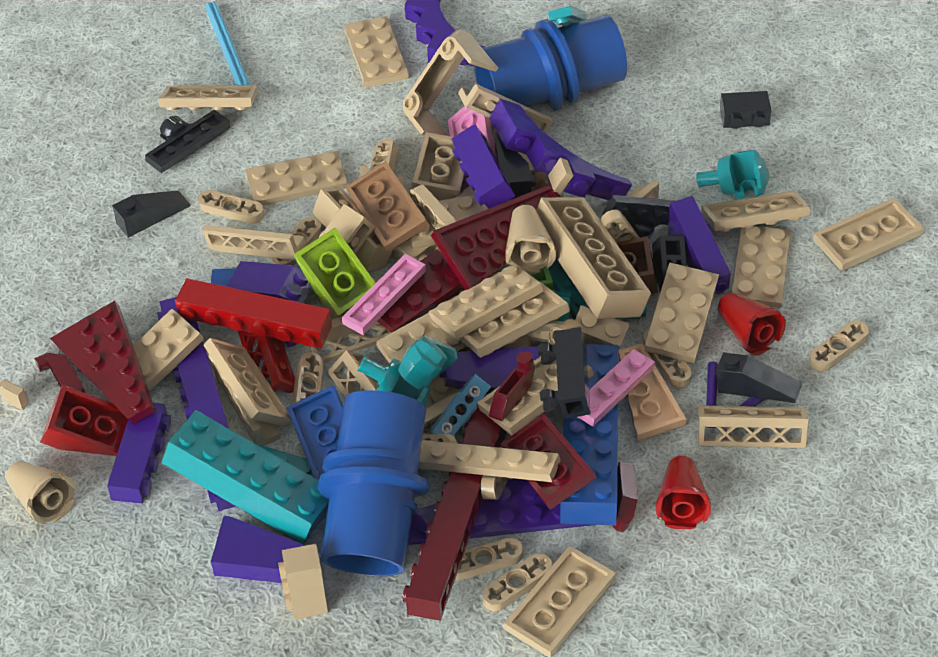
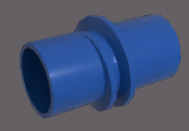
[474,14,627,111]
[317,390,430,576]

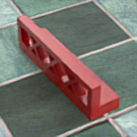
[238,330,295,393]

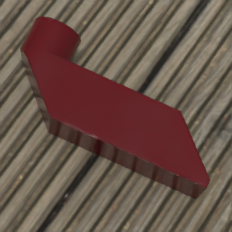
[489,351,535,421]
[34,353,85,393]
[612,461,638,532]

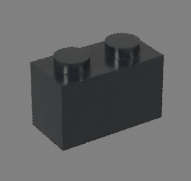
[720,91,772,129]

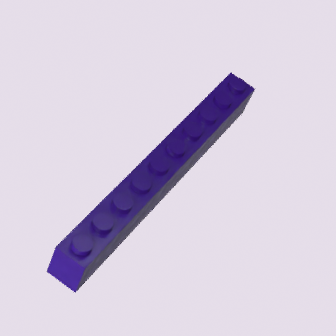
[157,297,236,511]

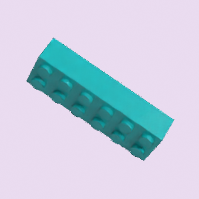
[162,410,329,545]

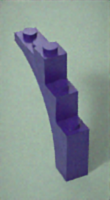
[405,0,485,67]
[489,99,632,201]

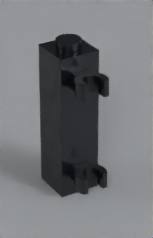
[538,327,591,419]

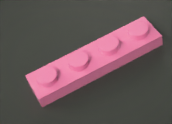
[342,254,426,335]
[578,349,655,427]

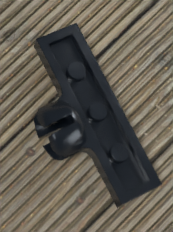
[145,110,230,174]
[602,195,675,239]

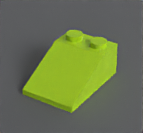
[294,227,376,319]

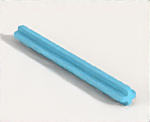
[206,1,249,86]

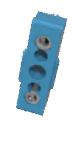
[429,374,491,436]

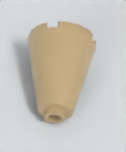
[505,205,556,274]
[6,461,76,524]

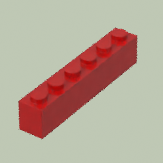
[175,278,332,349]

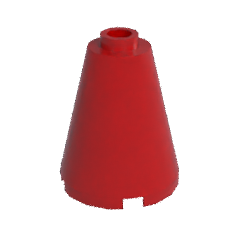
[717,293,786,355]
[655,456,711,529]

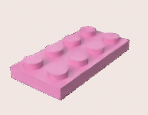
[448,107,497,189]

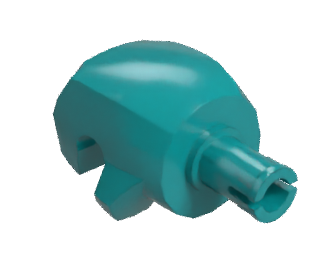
[696,150,770,200]
[398,336,458,390]
[357,356,431,406]

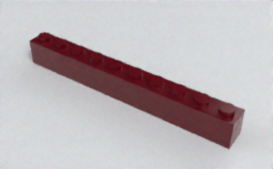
[403,395,507,621]

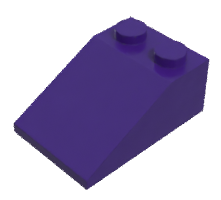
[226,261,311,303]

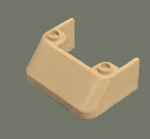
[403,30,498,136]

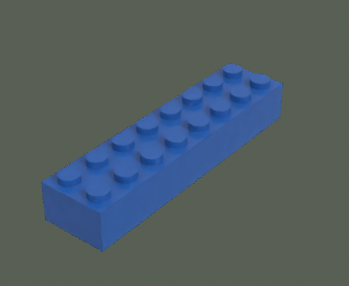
[560,344,618,525]

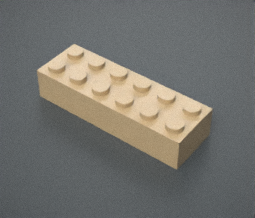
[536,197,651,319]

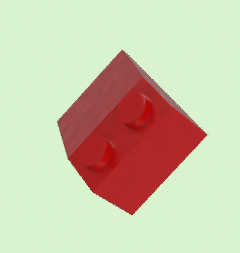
[40,385,128,456]

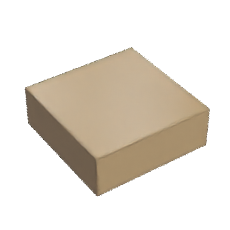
[548,158,574,193]
[0,379,28,410]

